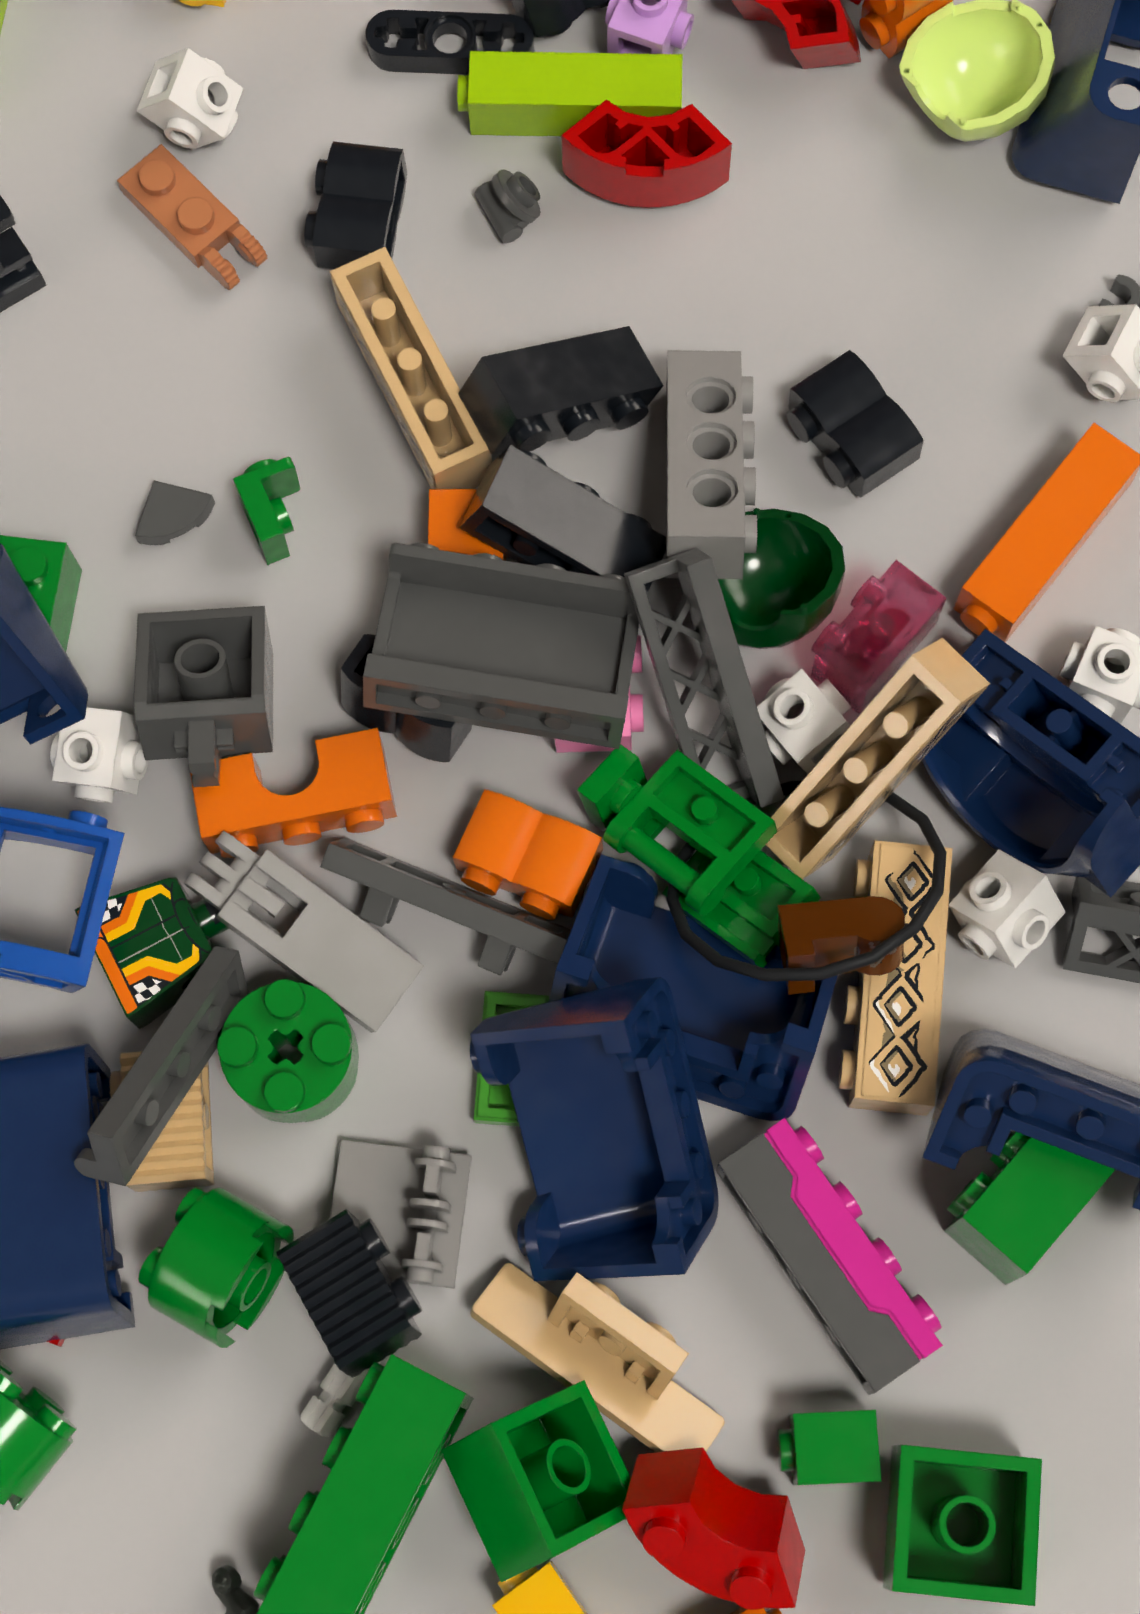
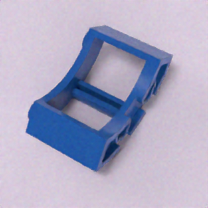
[0,807,125,993]

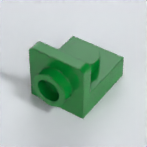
[233,457,301,565]
[577,744,665,839]

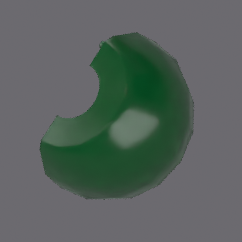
[718,508,845,649]

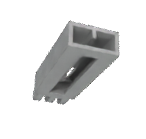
[184,831,424,1033]

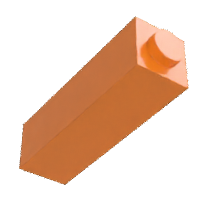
[953,423,1140,643]

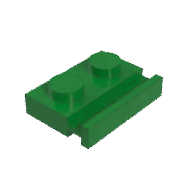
[661,851,821,968]

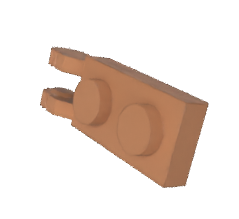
[117,144,268,290]

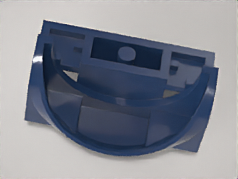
[922,629,1140,898]

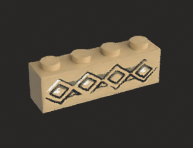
[330,247,492,489]
[766,638,990,879]
[838,840,953,1116]

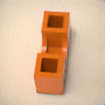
[190,728,397,858]

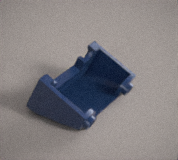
[549,854,838,1121]
[470,977,719,1282]
[922,1029,1140,1210]

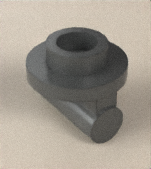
[475,169,541,243]

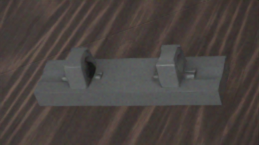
[320,838,571,975]

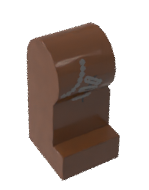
[778,896,905,995]

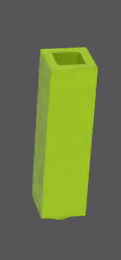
[457,51,683,137]

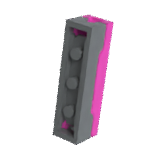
[716,1118,943,1395]

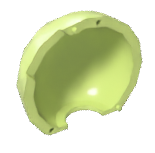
[899,0,1055,142]

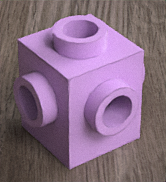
[605,0,694,54]

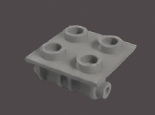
[330,1140,472,1289]

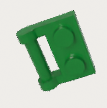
[603,750,778,916]

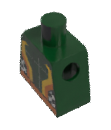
[74,877,230,1029]

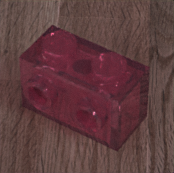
[811,559,946,714]

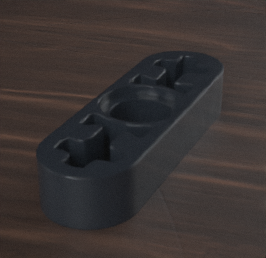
[366,10,535,75]

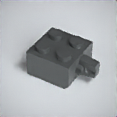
[133,606,273,787]

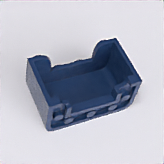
[0,1043,135,1350]

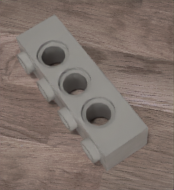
[666,350,757,579]

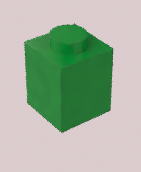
[777,1410,881,1485]

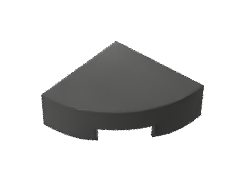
[135,480,215,545]

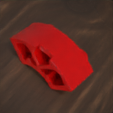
[731,0,861,69]
[561,99,732,208]
[622,1447,805,1610]

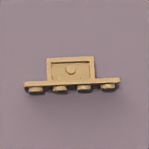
[470,1263,725,1452]

